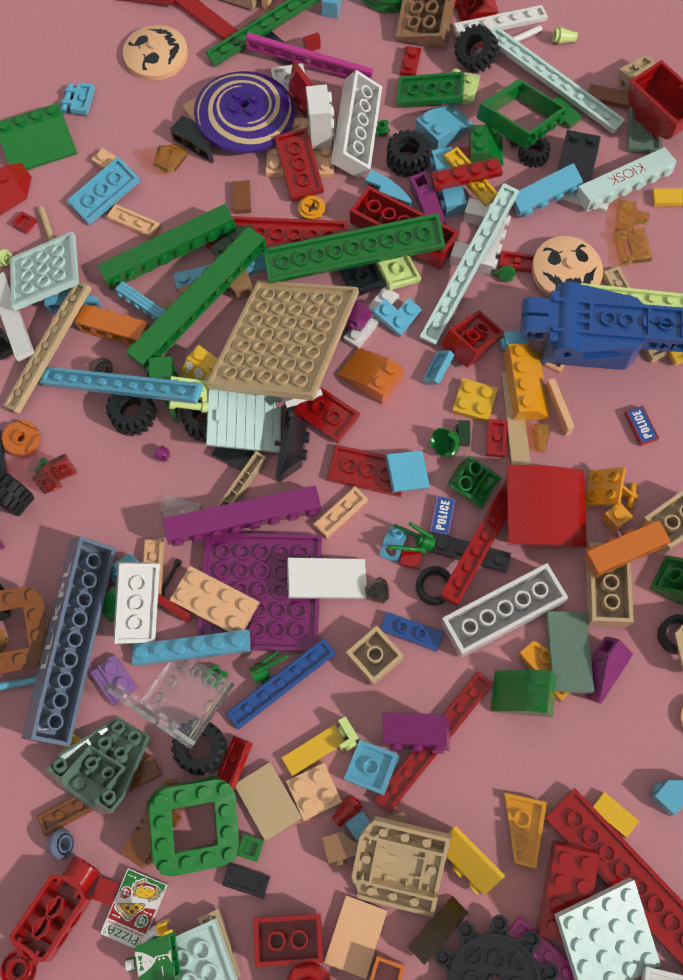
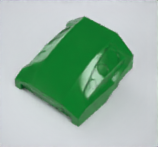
[447,456,502,509]

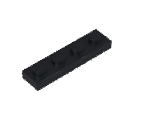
[430,533,511,573]

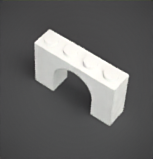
[449,198,511,276]

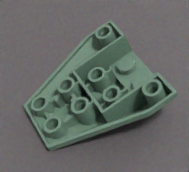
[45,716,150,814]

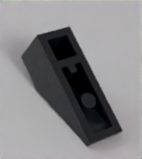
[170,115,214,163]

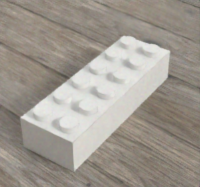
[331,70,382,178]
[440,563,568,658]

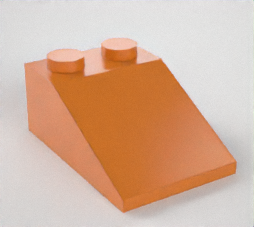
[337,348,404,404]

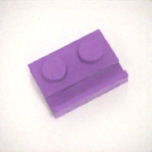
[90,654,138,706]

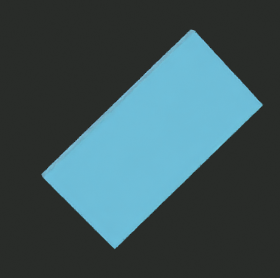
[67,157,141,226]

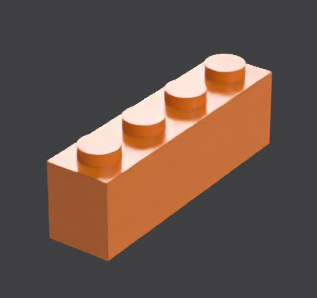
[75,304,150,346]
[583,520,671,578]

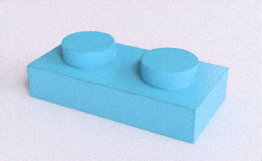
[422,350,454,385]

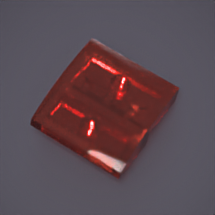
[32,453,78,494]

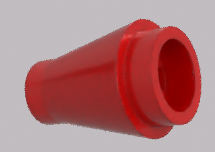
[331,794,363,827]

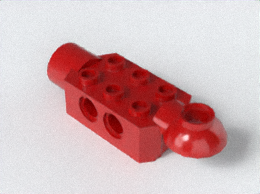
[0,855,100,980]

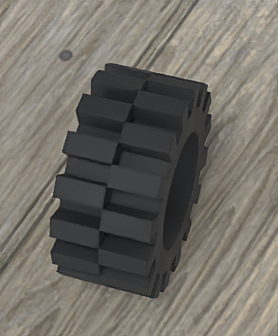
[518,138,551,168]

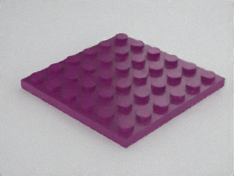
[197,533,322,652]

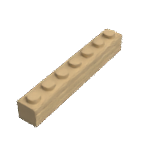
[216,451,267,507]

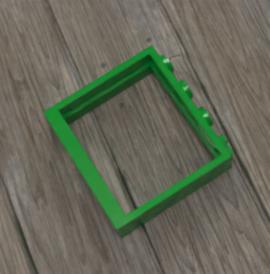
[476,79,567,149]

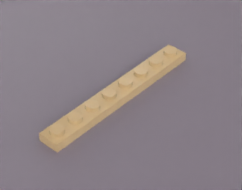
[3,282,92,414]

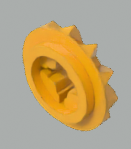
[298,195,325,220]

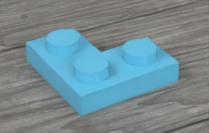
[372,298,422,337]

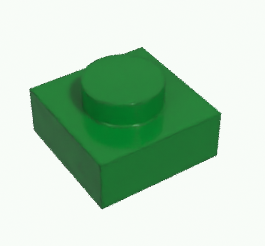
[237,834,264,862]

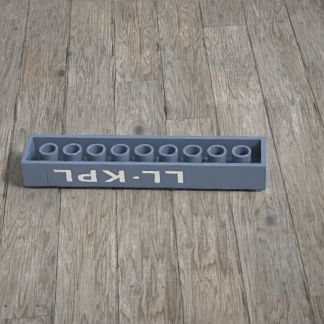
[21,536,116,747]

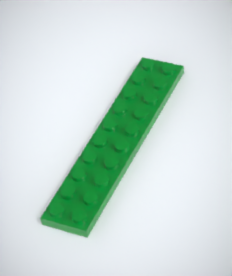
[263,213,445,284]

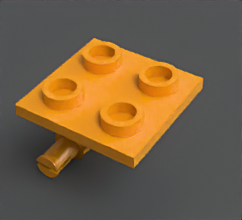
[585,467,638,510]

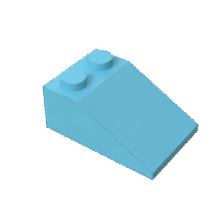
[415,104,474,150]

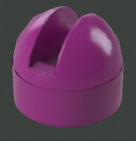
[153,445,170,462]

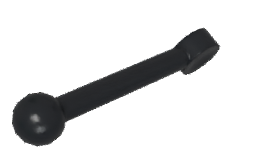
[162,559,182,595]

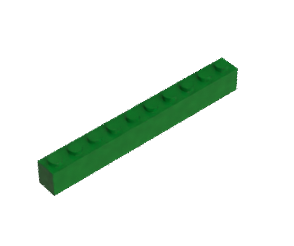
[126,226,266,372]

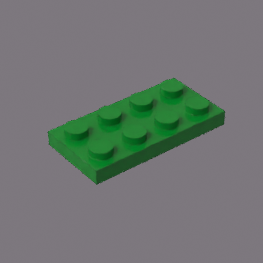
[396,71,465,107]

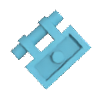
[60,83,95,115]

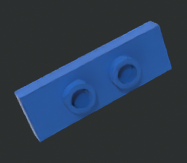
[381,612,444,652]

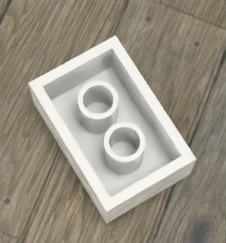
[306,84,335,149]

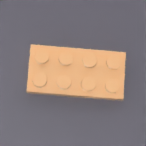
[170,566,260,632]

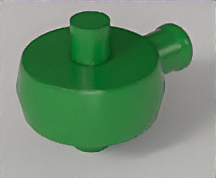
[493,265,515,282]

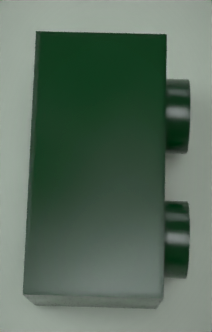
[455,420,470,447]

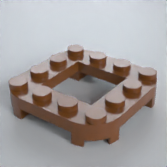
[0,587,48,674]

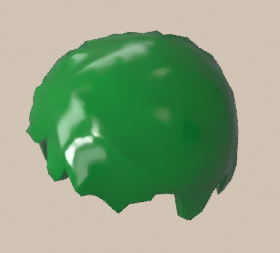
[430,428,460,457]

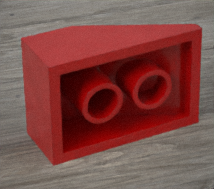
[441,310,504,368]

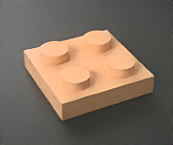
[286,763,342,821]

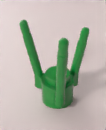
[388,522,436,554]
[249,651,288,685]

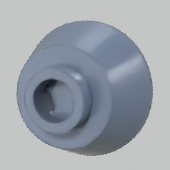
[46,829,74,860]

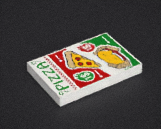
[100,868,168,949]

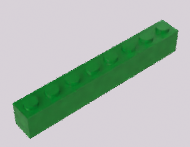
[98,204,236,290]

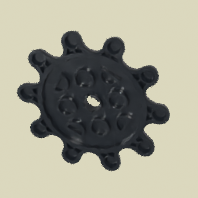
[434,914,559,980]

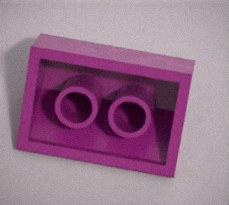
[382,712,450,754]

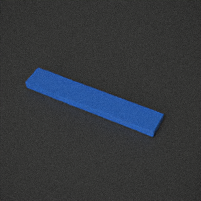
[226,638,336,730]

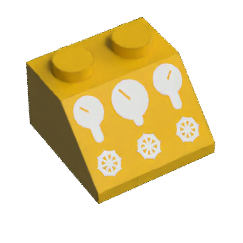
[179,345,218,381]

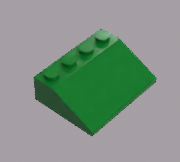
[0,103,77,170]

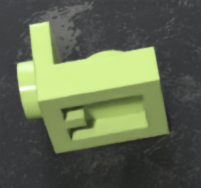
[337,716,359,751]

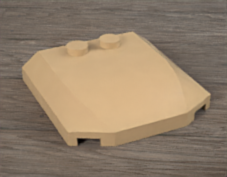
[352,816,451,918]

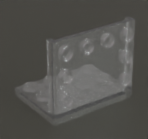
[103,659,235,749]

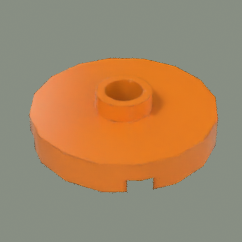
[2,420,40,457]

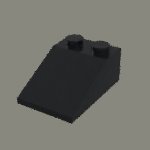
[557,130,601,185]

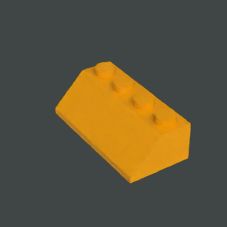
[503,344,550,421]

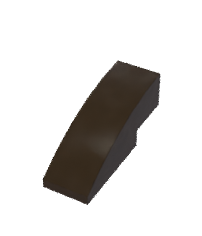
[407,896,468,965]

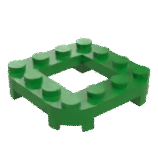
[146,776,239,876]

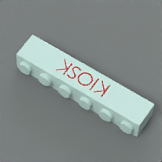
[575,147,677,212]

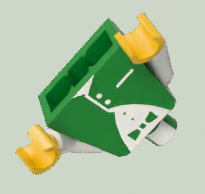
[125,919,182,980]

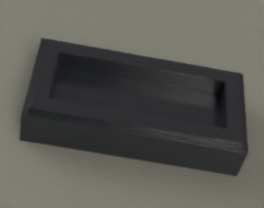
[222,864,271,899]

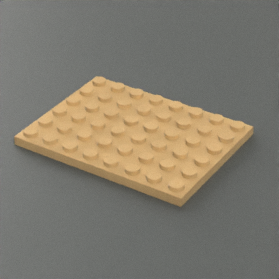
[206,280,359,401]

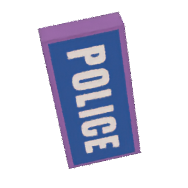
[430,496,456,536]

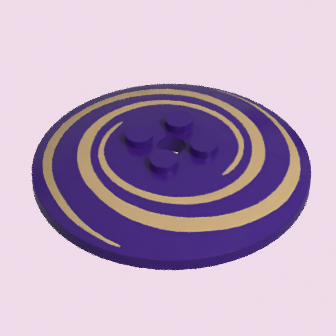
[194,71,295,154]

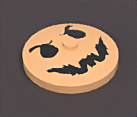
[123,25,188,81]
[532,236,603,297]

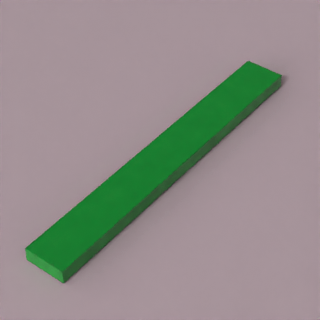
[206,0,321,67]

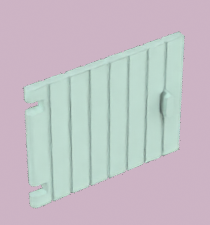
[206,389,282,453]

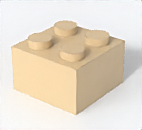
[346,625,404,687]

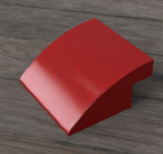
[506,465,587,548]

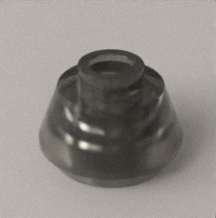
[89,357,113,374]
[365,577,389,604]

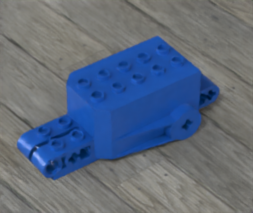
[520,281,683,370]

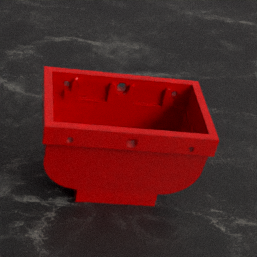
[627,60,683,139]

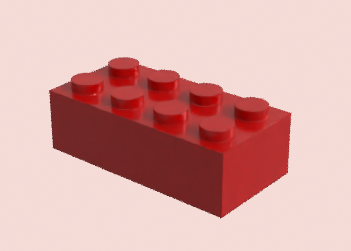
[536,840,600,942]

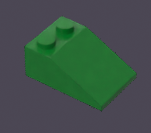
[146,356,179,423]
[491,669,556,718]

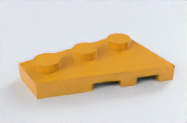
[518,641,570,702]
[504,793,547,869]

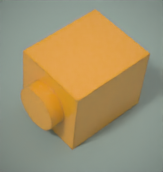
[600,502,633,535]

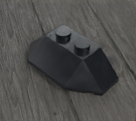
[275,406,310,482]

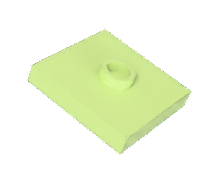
[375,256,422,290]

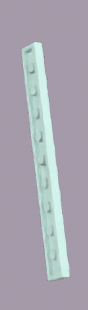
[491,26,625,134]
[420,183,519,346]

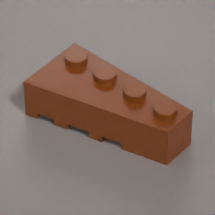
[120,776,190,868]

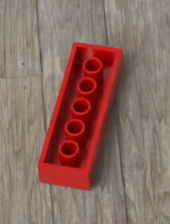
[350,185,459,270]

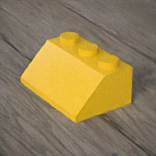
[446,826,505,895]

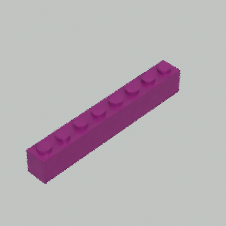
[162,485,321,547]

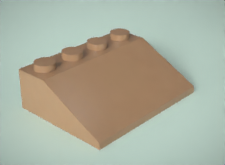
[395,0,455,48]

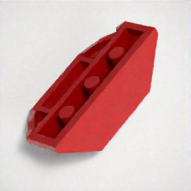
[288,60,334,118]
[0,163,32,215]

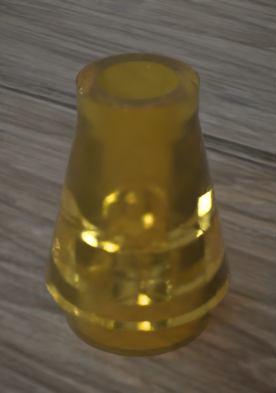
[532,423,551,452]

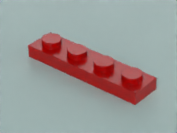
[430,158,503,191]

